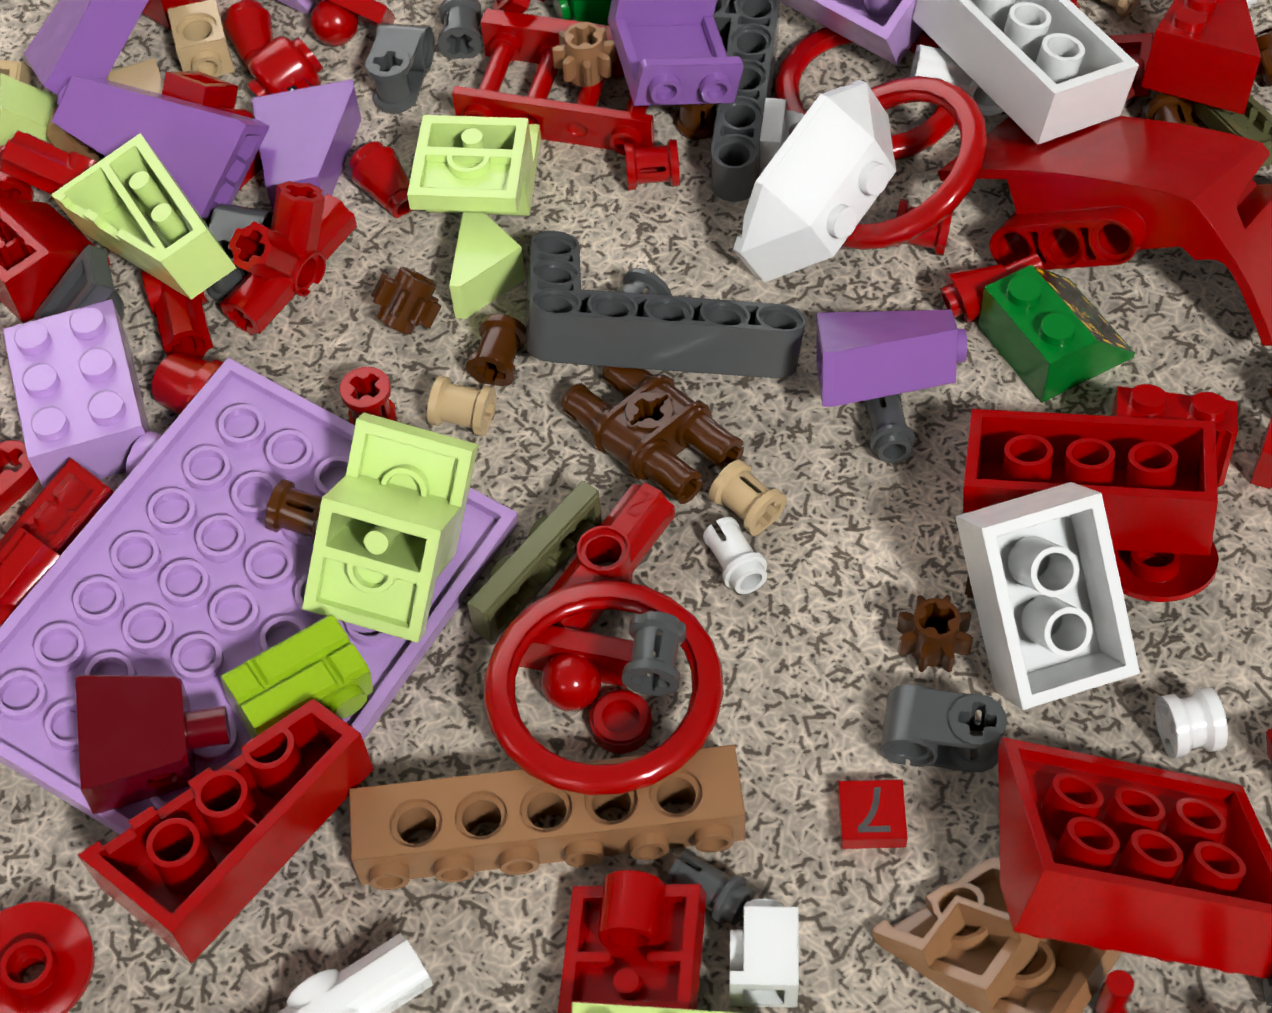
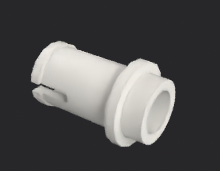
[703,517,767,594]

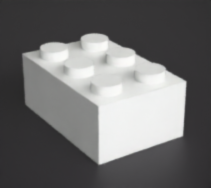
[955,482,1140,710]

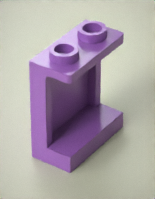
[608,0,744,106]

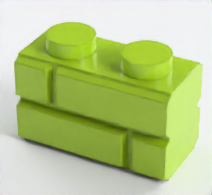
[220,614,373,739]

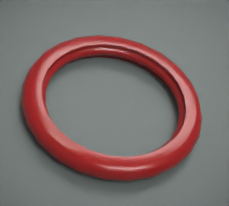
[774,27,956,160]
[842,76,987,250]
[484,581,724,795]

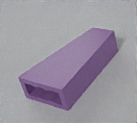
[23,0,149,95]
[51,75,270,218]

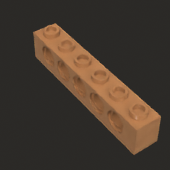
[349,744,745,890]

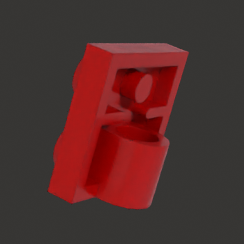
[557,870,707,1013]

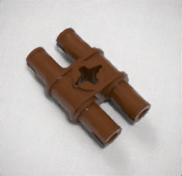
[561,366,744,504]

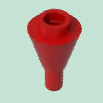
[940,252,1044,324]

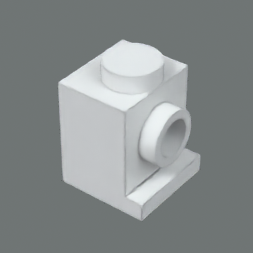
[729,899,799,1008]

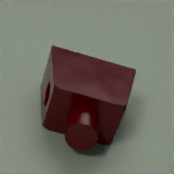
[75,675,230,814]

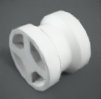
[1155,687,1228,759]

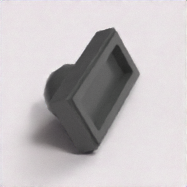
[34,244,124,321]

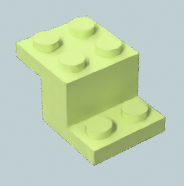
[407,115,541,216]
[302,413,479,643]

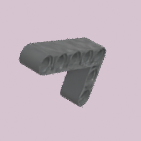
[711,0,779,202]
[526,231,806,378]

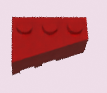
[1141,0,1261,115]

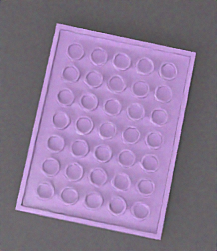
[0,358,518,909]

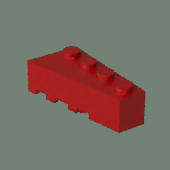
[78,699,374,964]

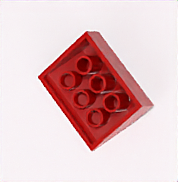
[998,737,1272,979]

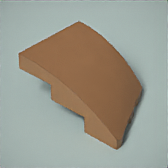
[872,857,1122,1013]

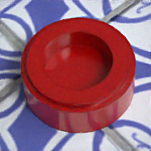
[590,690,652,754]

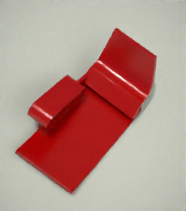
[938,116,1272,346]

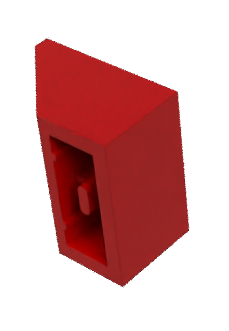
[0,197,111,323]

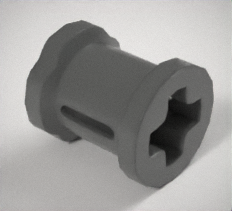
[438,0,482,59]
[622,611,686,696]

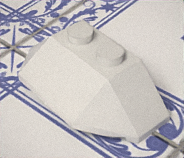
[733,80,896,283]

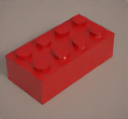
[963,409,1218,556]

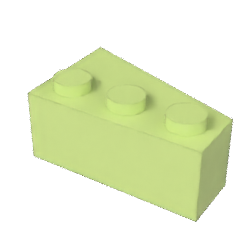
[51,133,236,300]

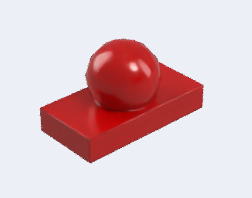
[310,0,396,47]
[519,625,633,712]

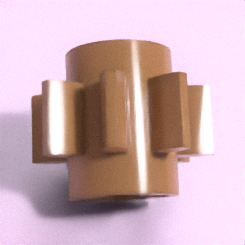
[552,22,617,87]

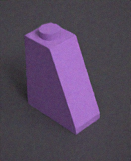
[252,79,361,210]
[816,310,967,407]

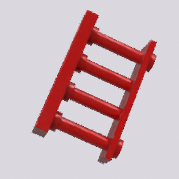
[452,8,655,155]

